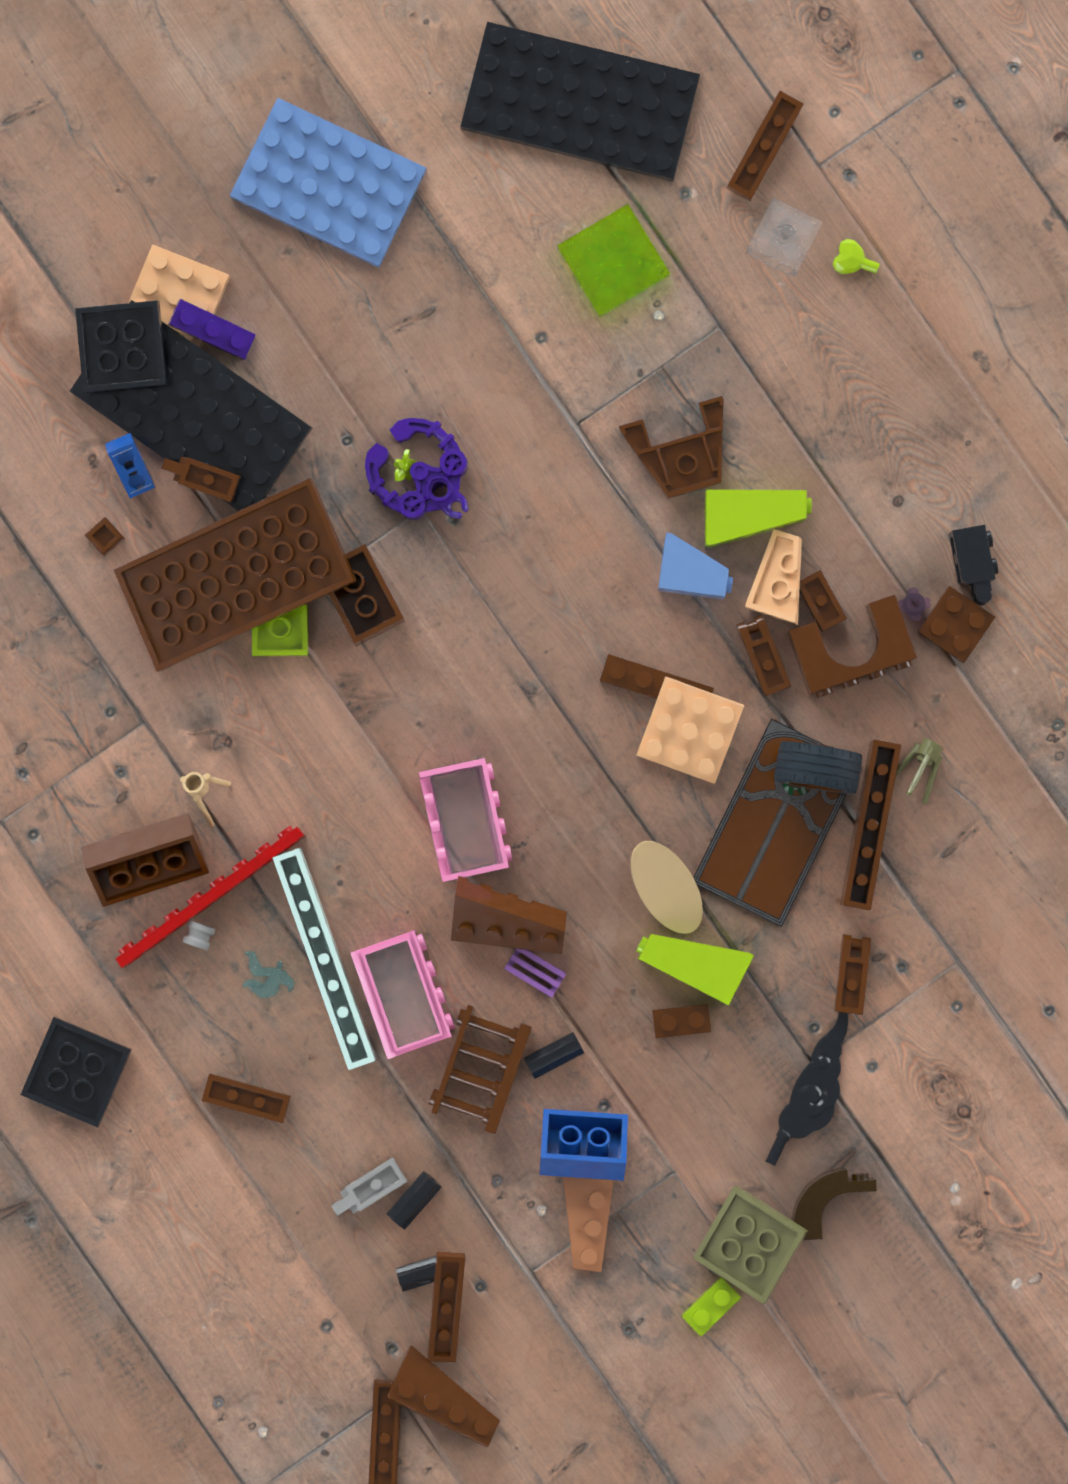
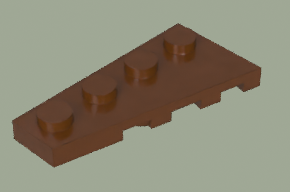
[386,1345,500,1447]

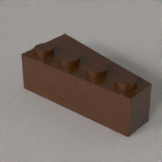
[451,876,567,954]

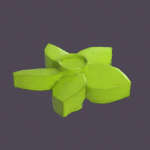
[394,449,417,481]

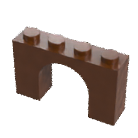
[787,595,917,698]

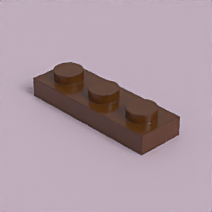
[202,1073,291,1123]

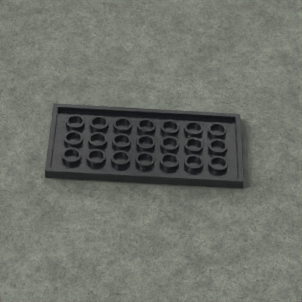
[460,22,700,182]
[70,300,313,511]

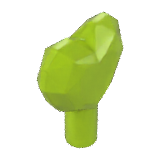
[833,239,880,274]

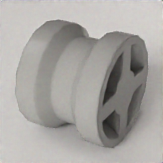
[182,920,216,950]

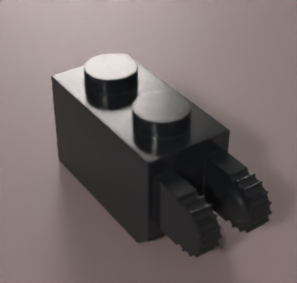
[948,524,998,606]

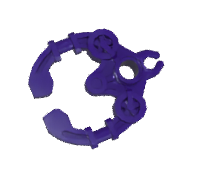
[365,418,469,520]

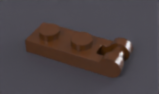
[736,615,791,697]
[834,934,871,1015]

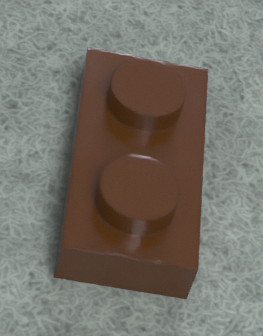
[799,570,847,632]
[652,1004,711,1038]

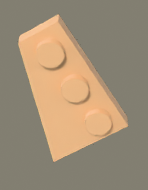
[745,529,802,625]

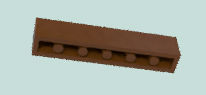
[840,739,901,910]

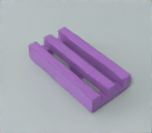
[504,949,566,997]

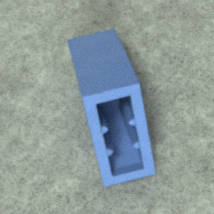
[658,533,733,600]

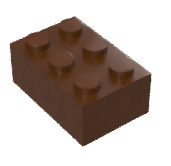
[328,544,405,647]

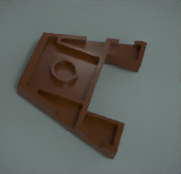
[619,396,724,499]

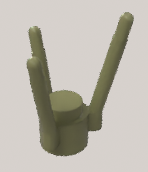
[895,738,943,804]

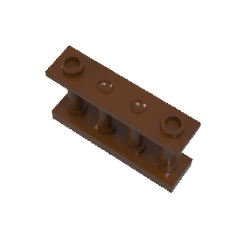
[428,1004,532,1134]

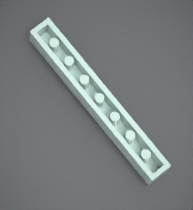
[273,848,377,1070]

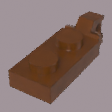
[161,456,241,503]

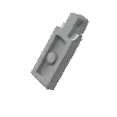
[331,1157,407,1216]

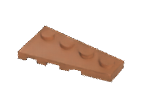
[563,1177,613,1272]

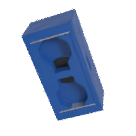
[105,433,155,498]

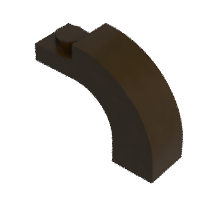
[791,1167,877,1240]

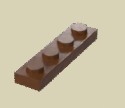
[727,91,804,201]
[600,654,714,699]
[427,1252,465,1362]

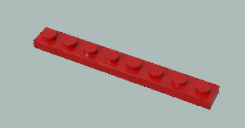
[115,826,306,968]

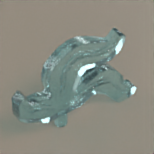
[242,951,295,998]

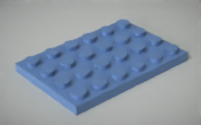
[230,98,427,268]

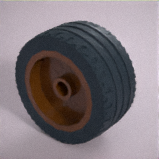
[775,741,862,794]

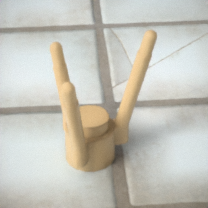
[180,772,231,827]

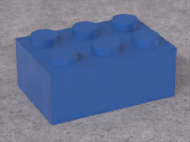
[539,1109,628,1181]

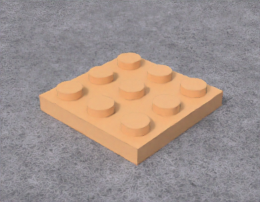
[128,244,230,348]
[637,676,744,784]

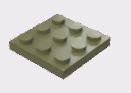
[693,1185,808,1304]

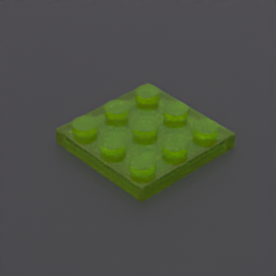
[557,204,670,318]

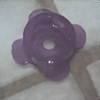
[898,588,931,621]

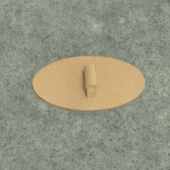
[631,841,703,934]

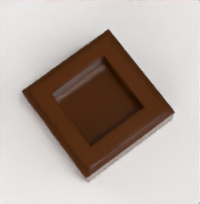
[85,517,125,557]

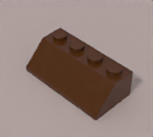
[82,813,209,907]

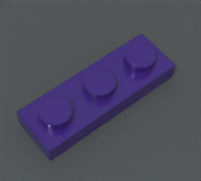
[168,299,256,360]

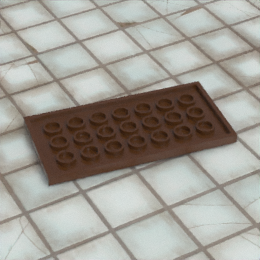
[114,478,357,672]

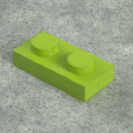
[681,1276,741,1337]

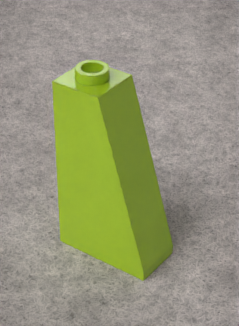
[705,490,812,548]
[636,934,754,1005]

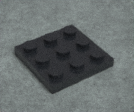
[75,300,167,393]
[20,1017,132,1128]

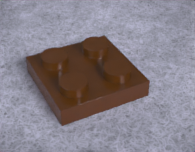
[917,586,995,663]

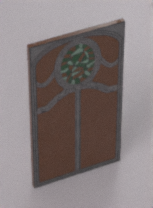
[693,719,846,927]

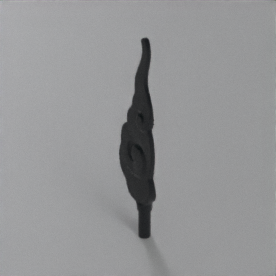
[765,1013,848,1166]

